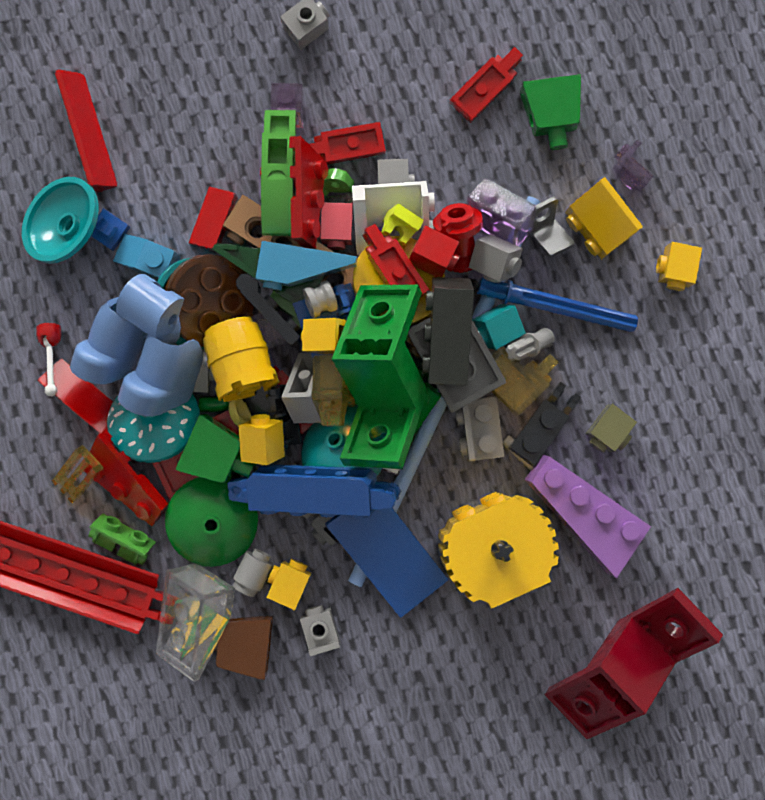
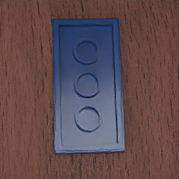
[325,507,449,618]

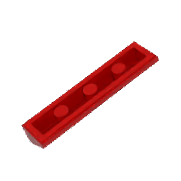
[55,69,117,193]
[37,358,116,447]

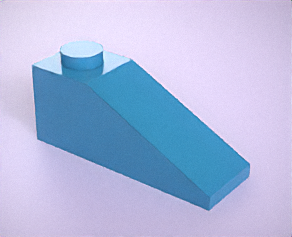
[256,241,358,291]

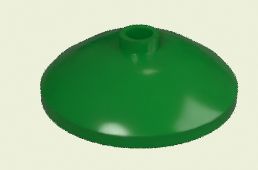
[165,477,258,567]

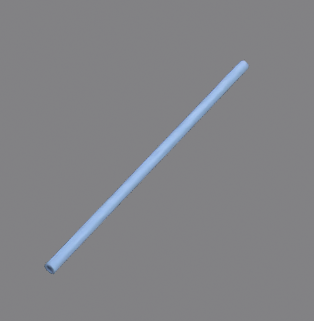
[348,196,541,587]

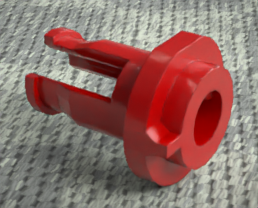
[433,203,483,273]

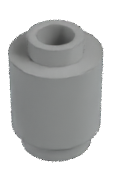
[233,549,274,597]

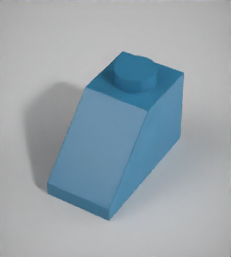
[113,234,181,280]

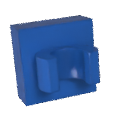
[91,208,130,251]

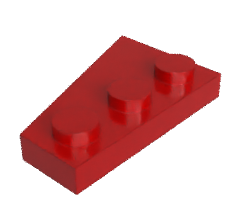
[289,136,328,249]

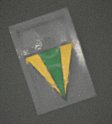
[156,563,235,682]

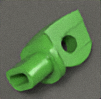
[323,168,354,196]

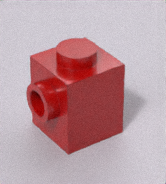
[409,225,460,277]

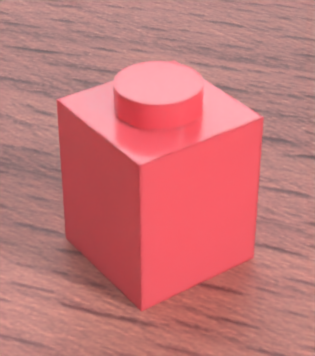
[320,202,353,250]

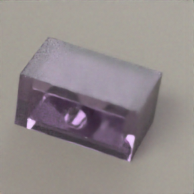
[467,178,537,246]

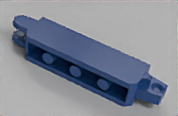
[228,464,402,519]

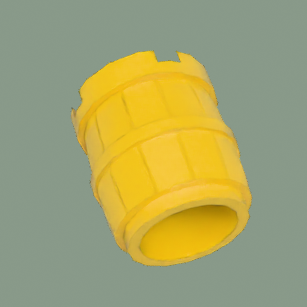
[203,317,279,402]

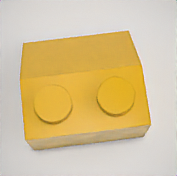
[565,177,643,260]

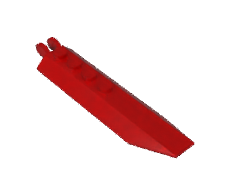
[0,521,179,634]

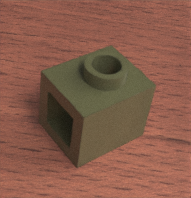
[585,403,637,453]

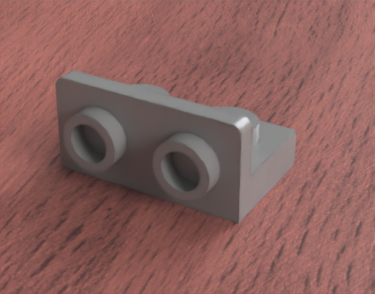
[455,396,504,462]

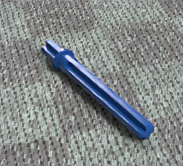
[477,277,638,332]

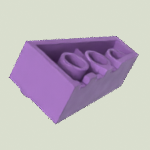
[525,455,651,579]

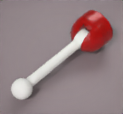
[36,323,62,396]

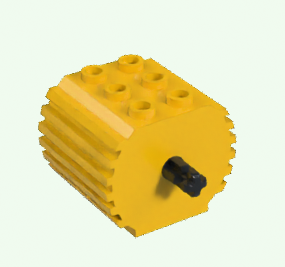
[438,492,559,609]

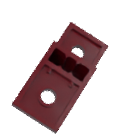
[544,588,723,739]

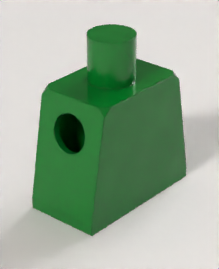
[520,74,581,150]
[175,414,256,483]

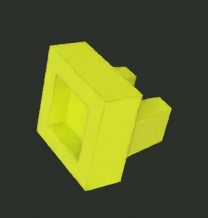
[381,204,424,247]

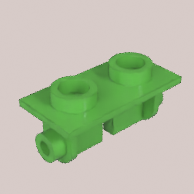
[88,513,156,565]

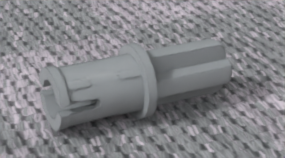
[506,328,555,361]

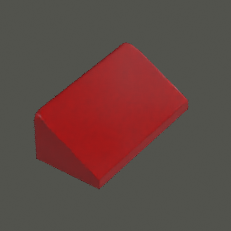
[189,187,238,253]

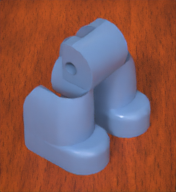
[70,274,203,417]

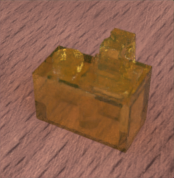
[492,346,559,416]
[312,355,356,427]

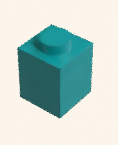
[472,304,526,350]

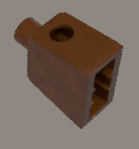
[200,616,273,680]

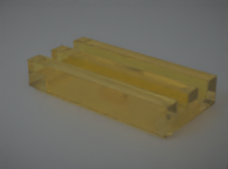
[52,445,103,503]

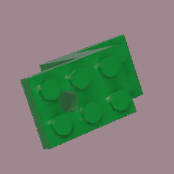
[332,285,428,469]

